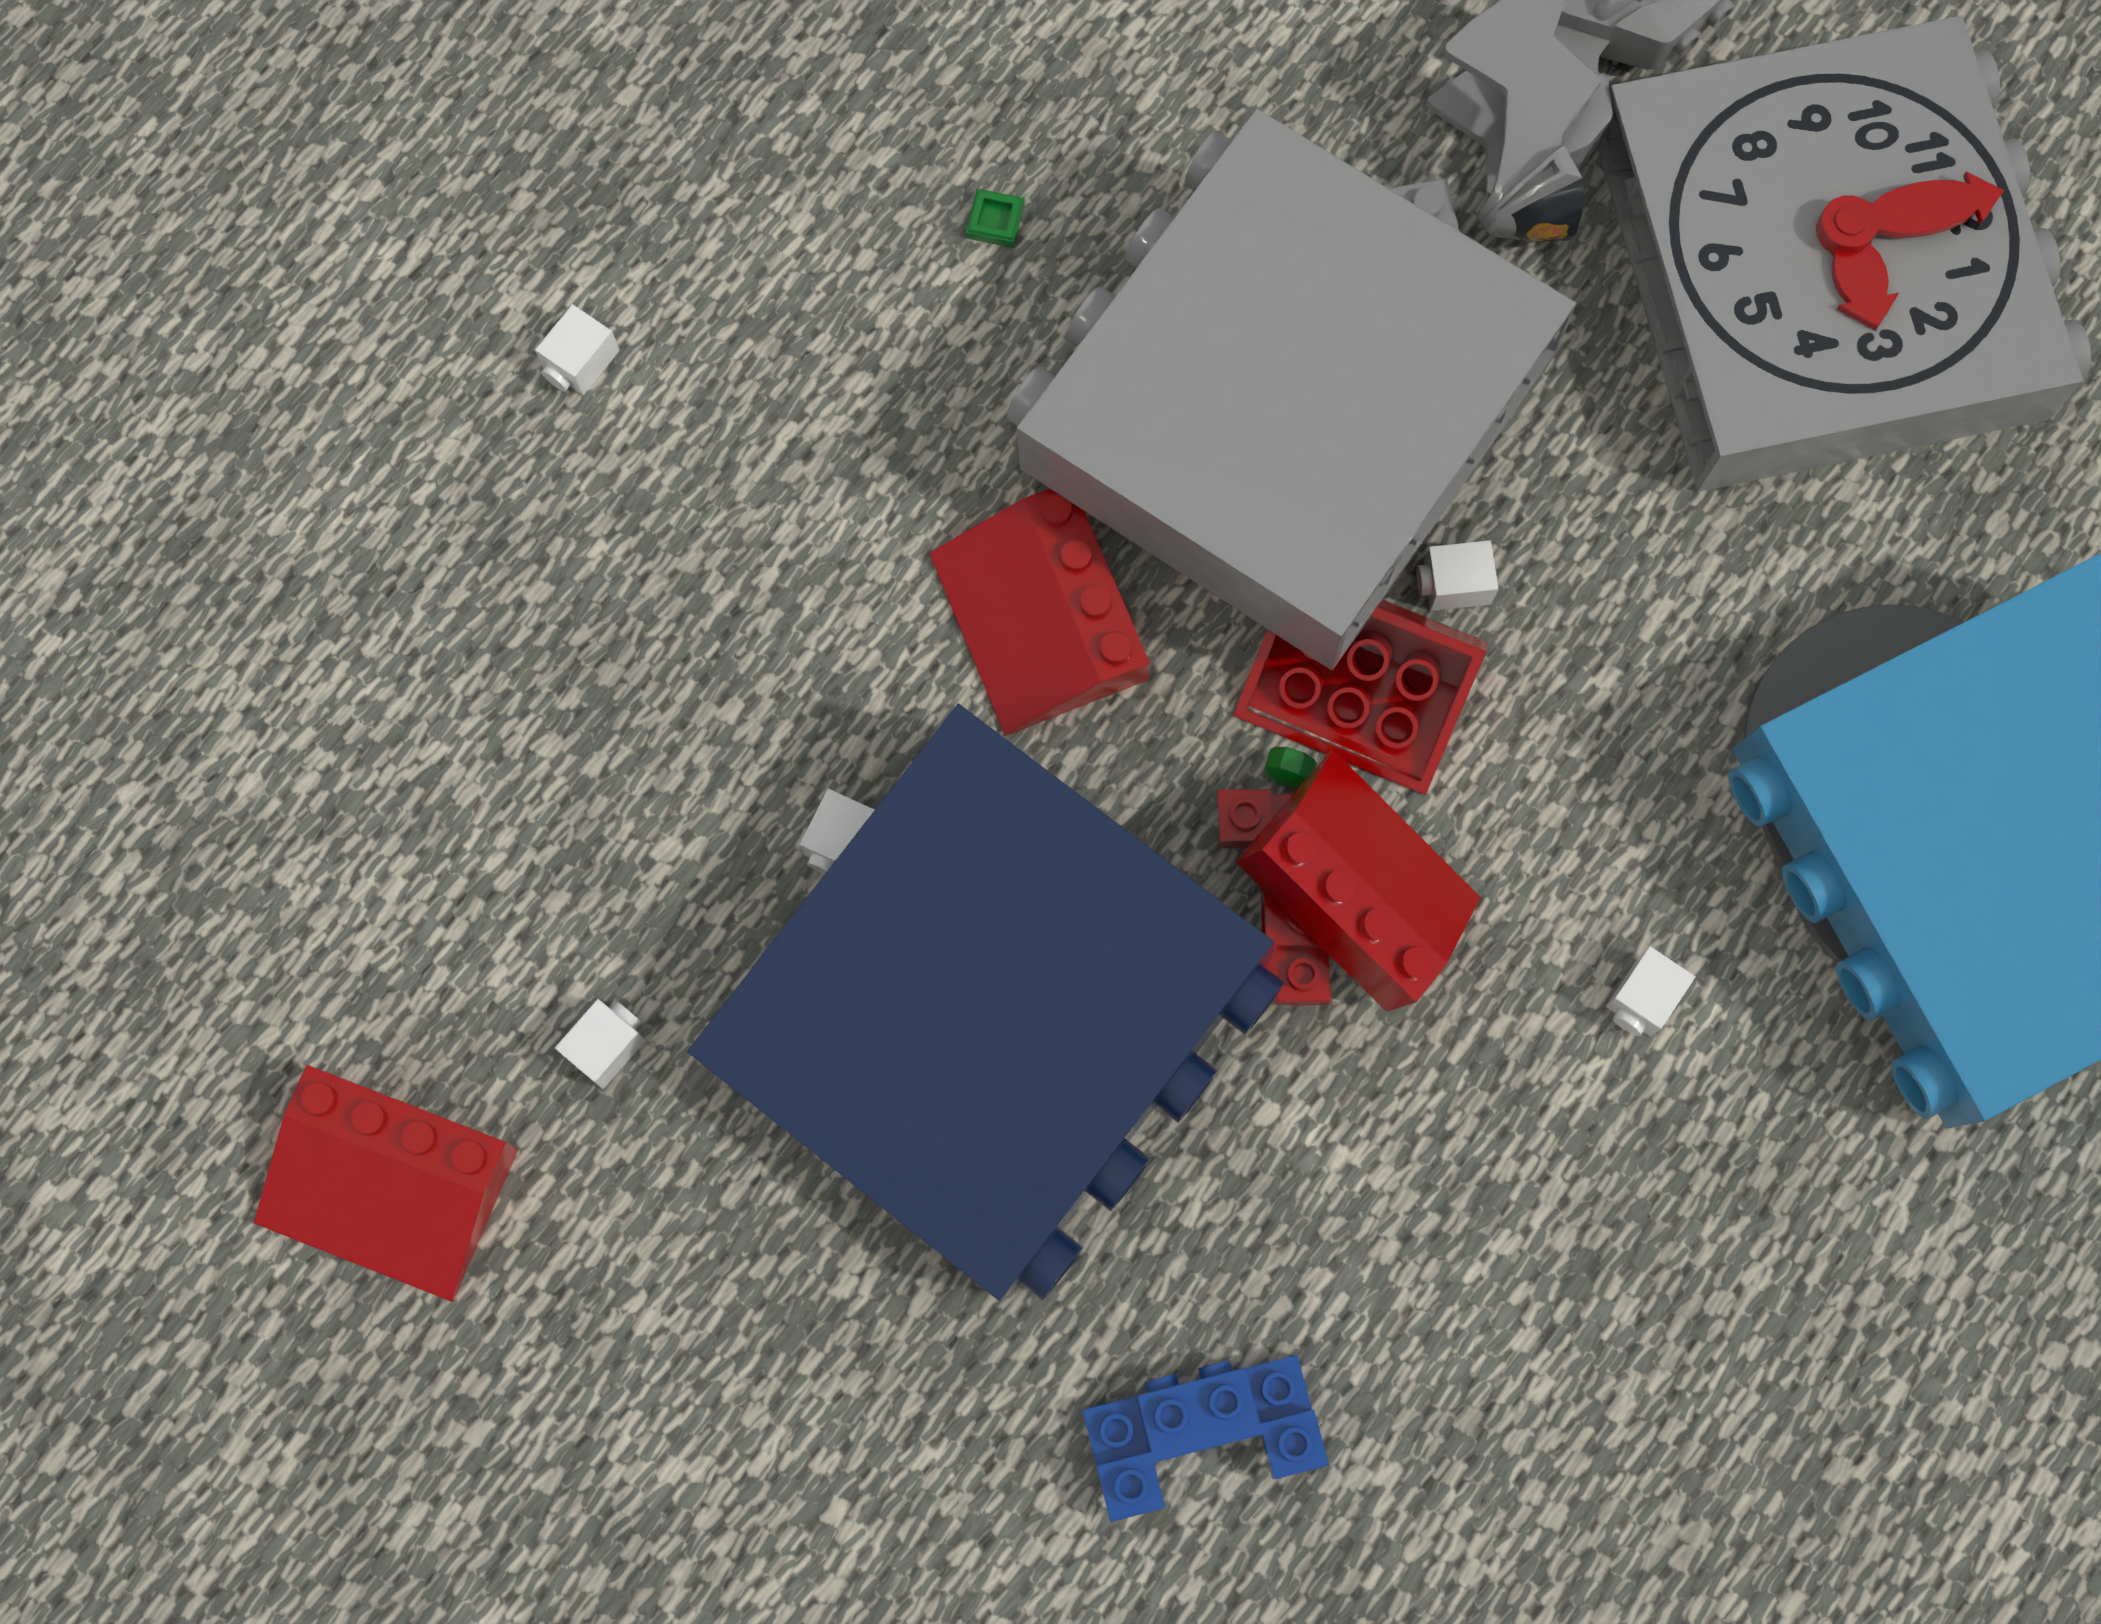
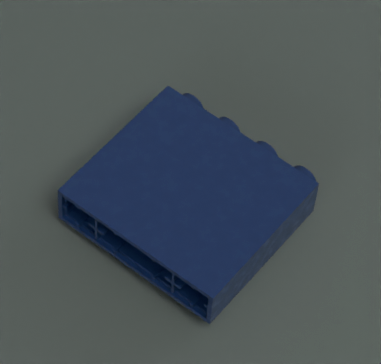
[687,703,1285,1301]

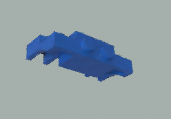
[1082,1355,1329,1522]

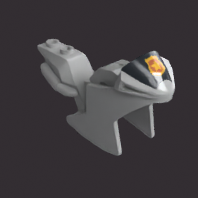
[1426,0,1735,242]

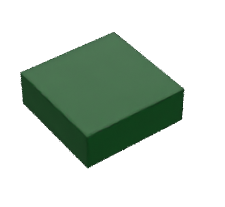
[965,188,1025,248]

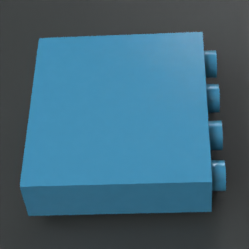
[1728,553,2101,1129]

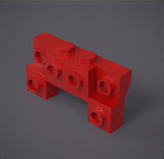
[1216,789,1331,1006]

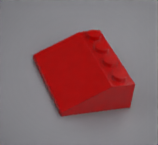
[929,488,1150,736]
[1233,599,1489,795]
[1235,750,1481,1012]
[254,1065,519,1302]

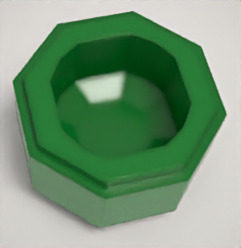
[1263,746,1317,789]

